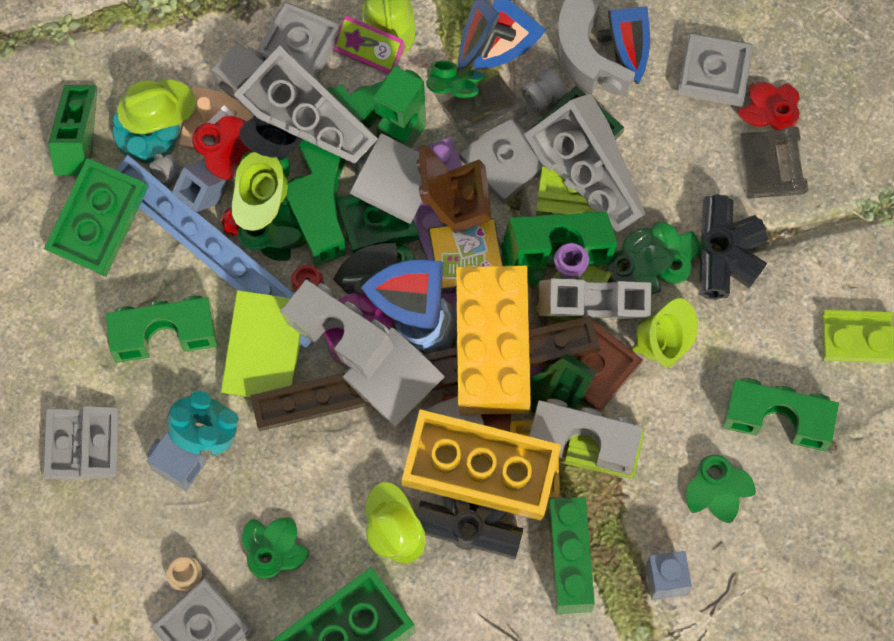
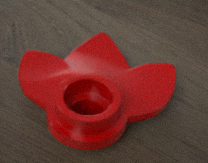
[737,82,800,132]
[192,116,254,180]

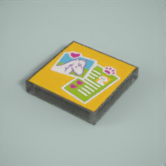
[428,218,504,294]

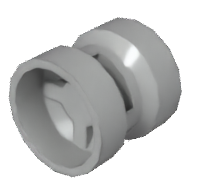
[521,69,567,114]

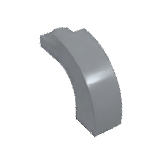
[557,0,635,97]

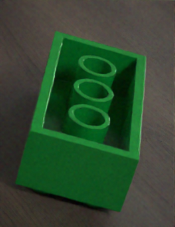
[271,567,416,641]

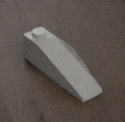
[234,45,378,164]
[524,93,646,232]

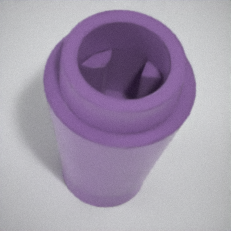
[554,243,589,280]

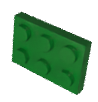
[44,158,149,277]

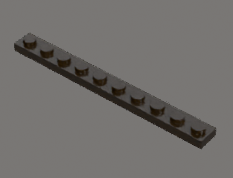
[251,316,600,431]

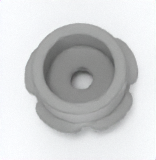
[149,154,180,185]

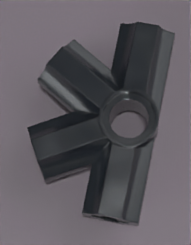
[698,194,768,300]
[416,496,524,560]

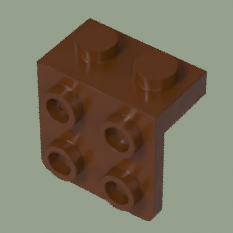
[416,144,492,234]

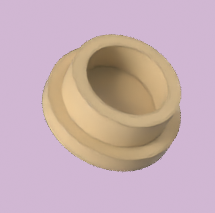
[166,556,203,592]

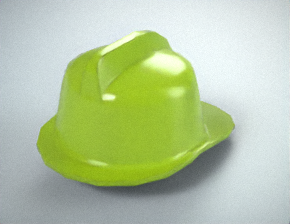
[362,0,416,55]
[117,80,196,135]
[232,152,288,231]
[632,298,698,367]
[366,482,426,564]

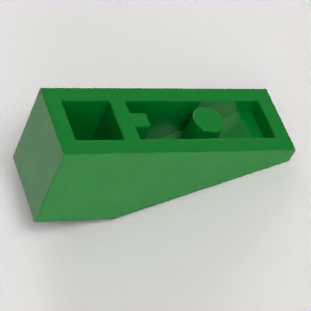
[48,85,97,176]

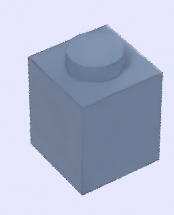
[171,159,230,213]
[147,432,206,492]
[646,551,692,600]

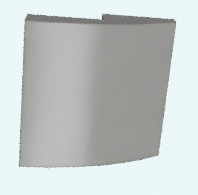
[350,133,422,224]
[342,328,445,427]
[43,406,118,480]

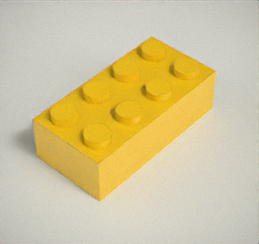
[456,266,531,415]
[402,409,561,520]

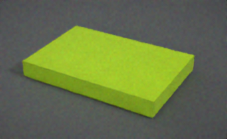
[221,290,301,397]

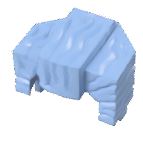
[393,298,457,354]

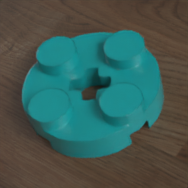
[113,112,180,163]
[166,391,239,455]

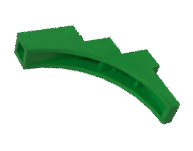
[284,77,387,267]

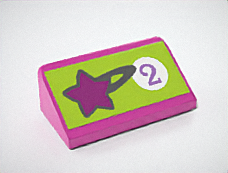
[334,16,406,74]

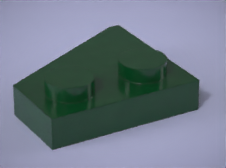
[530,353,597,413]

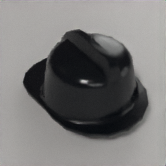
[239,116,303,161]

